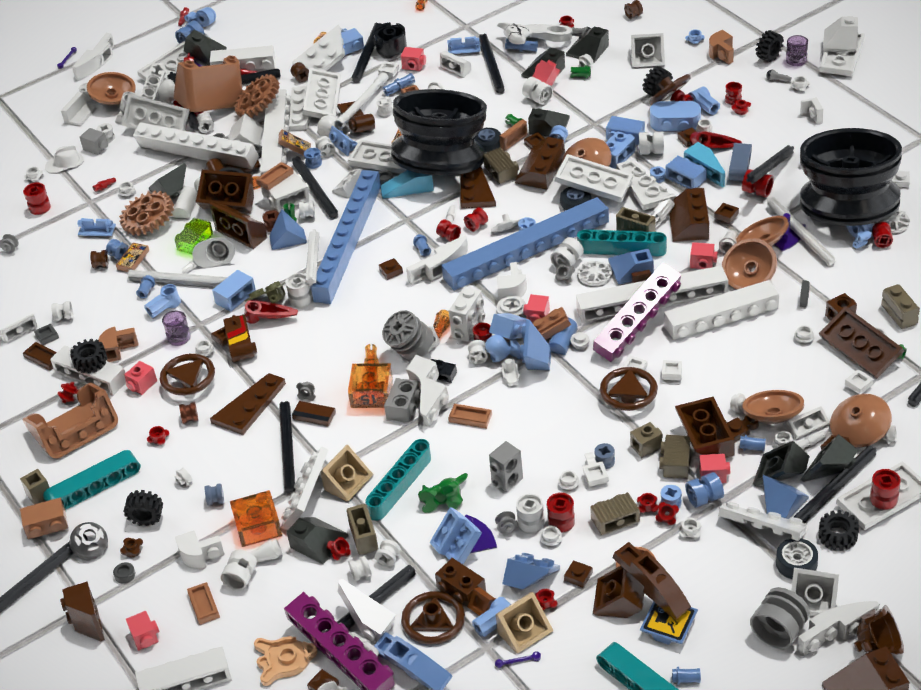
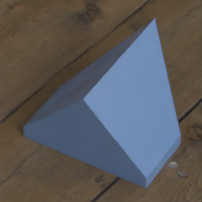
[269,208,307,250]
[763,475,809,519]

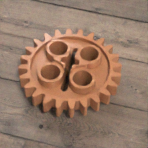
[234,74,280,118]
[119,190,174,236]

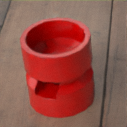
[742,169,774,198]
[23,182,51,215]
[870,469,901,510]
[546,492,575,533]

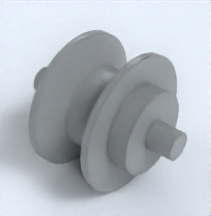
[0,234,19,253]
[495,511,518,533]

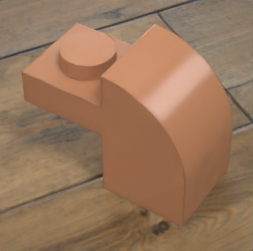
[709,29,734,64]
[98,326,139,362]

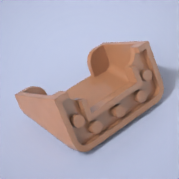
[173,55,243,112]
[22,382,118,458]

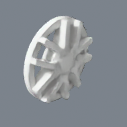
[875,209,910,233]

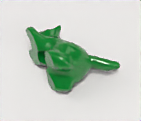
[418,473,468,513]

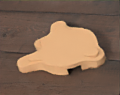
[254,636,318,686]

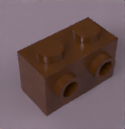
[435,558,486,607]

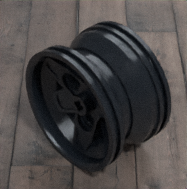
[391,89,487,175]
[800,128,902,226]

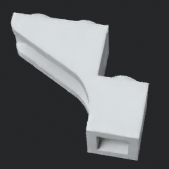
[406,355,449,426]

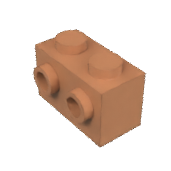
[20,497,69,540]

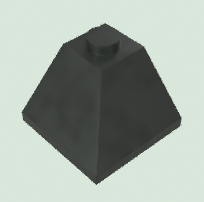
[566,26,609,63]
[183,30,227,66]
[521,48,565,79]
[528,108,570,137]
[148,163,187,200]
[800,434,858,482]
[753,441,810,486]
[287,517,349,565]

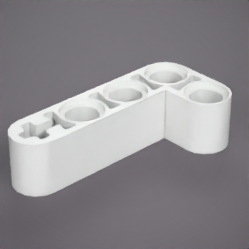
[120,63,165,112]

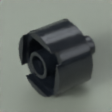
[374,22,407,59]

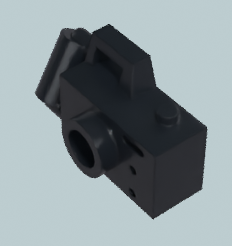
[431,359,457,383]

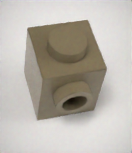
[630,422,663,458]
[20,469,49,505]

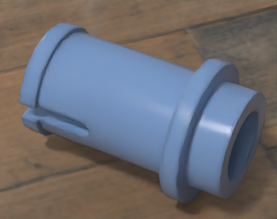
[413,234,431,257]
[136,275,155,299]
[740,435,766,452]
[672,666,701,685]

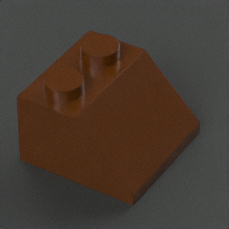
[592,566,644,618]
[60,581,105,641]

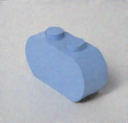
[650,101,701,131]

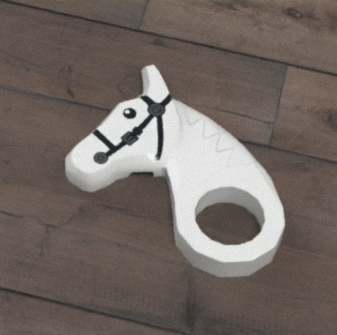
[497,22,573,44]

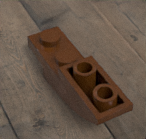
[612,542,691,621]

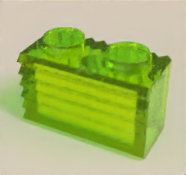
[174,217,213,254]

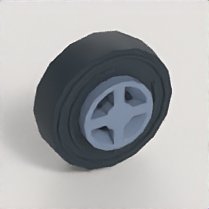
[475,127,501,152]
[560,187,592,210]

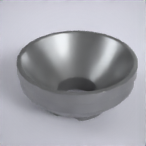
[69,522,108,559]

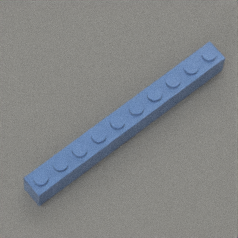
[311,170,381,304]
[441,197,609,291]

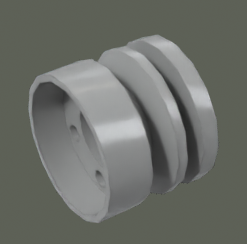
[382,310,433,360]
[750,587,810,649]

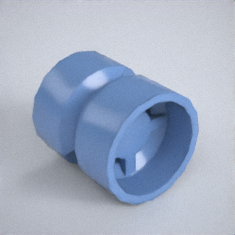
[175,20,205,44]
[685,472,724,508]

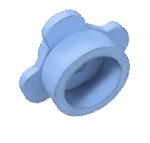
[685,29,705,44]

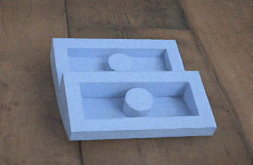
[430,507,482,564]

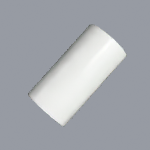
[440,51,472,78]
[172,186,197,219]

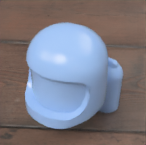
[184,7,216,27]
[846,223,874,249]
[485,335,522,363]

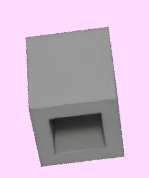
[79,128,108,155]

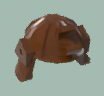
[854,605,904,655]

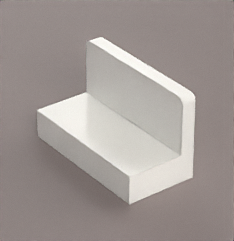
[61,92,97,126]

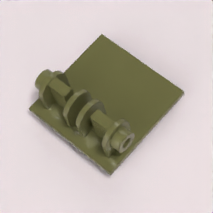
[244,281,286,303]

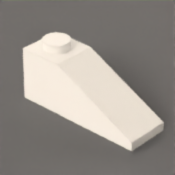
[337,579,396,642]

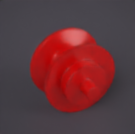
[57,382,78,404]

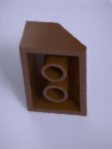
[515,137,565,190]
[196,169,254,213]
[669,188,710,242]
[209,202,268,249]
[675,396,735,458]

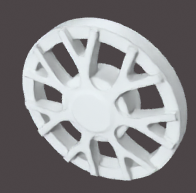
[577,261,612,286]

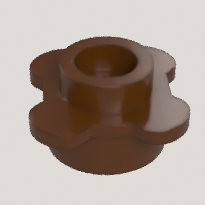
[120,537,143,558]

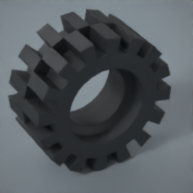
[755,30,784,62]
[642,66,673,97]
[70,339,107,373]
[123,490,163,526]
[818,510,859,551]

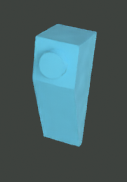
[684,142,725,187]
[381,170,434,199]

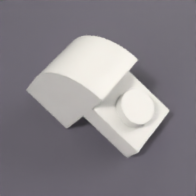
[496,262,527,301]
[174,530,225,569]

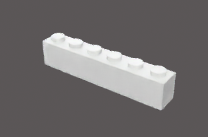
[664,280,779,340]

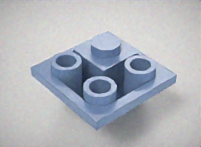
[608,249,654,284]
[520,320,551,370]
[502,553,560,590]

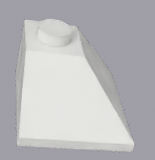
[823,16,858,52]
[631,33,665,68]

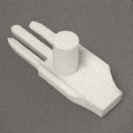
[651,198,675,228]
[491,213,522,233]
[501,356,520,386]

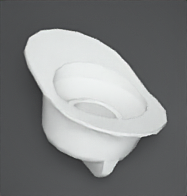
[45,145,84,173]
[192,237,235,268]

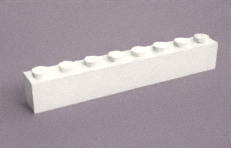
[260,89,291,175]
[133,122,259,169]
[576,266,728,323]

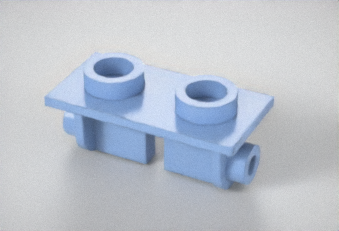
[447,36,480,54]
[329,126,358,156]
[77,218,116,236]

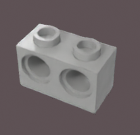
[384,378,421,423]
[489,441,523,492]

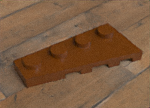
[210,373,286,435]

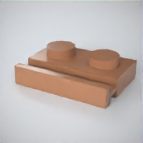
[533,307,571,340]

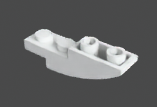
[72,32,115,81]
[406,235,468,285]
[797,601,880,656]

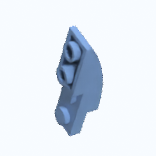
[374,632,453,690]

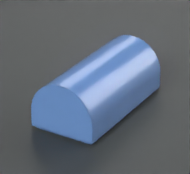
[549,317,578,355]

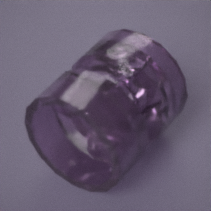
[786,35,808,66]
[162,310,191,346]

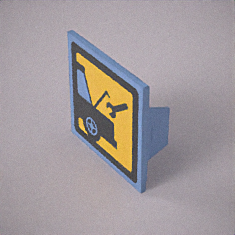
[640,601,698,645]

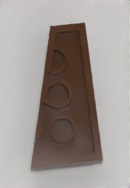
[461,167,496,209]

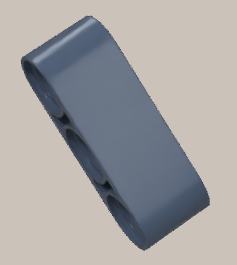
[728,143,752,181]

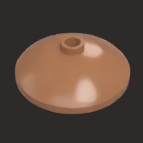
[87,72,136,105]
[562,138,612,167]
[736,216,789,247]
[722,238,777,290]
[742,390,805,424]
[830,394,892,448]

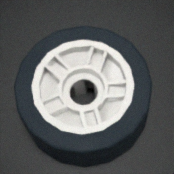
[776,538,818,580]

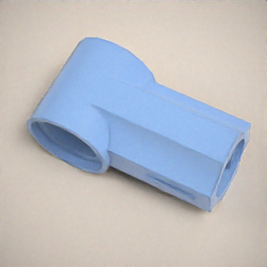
[688,86,720,115]
[144,284,181,318]
[472,597,511,637]

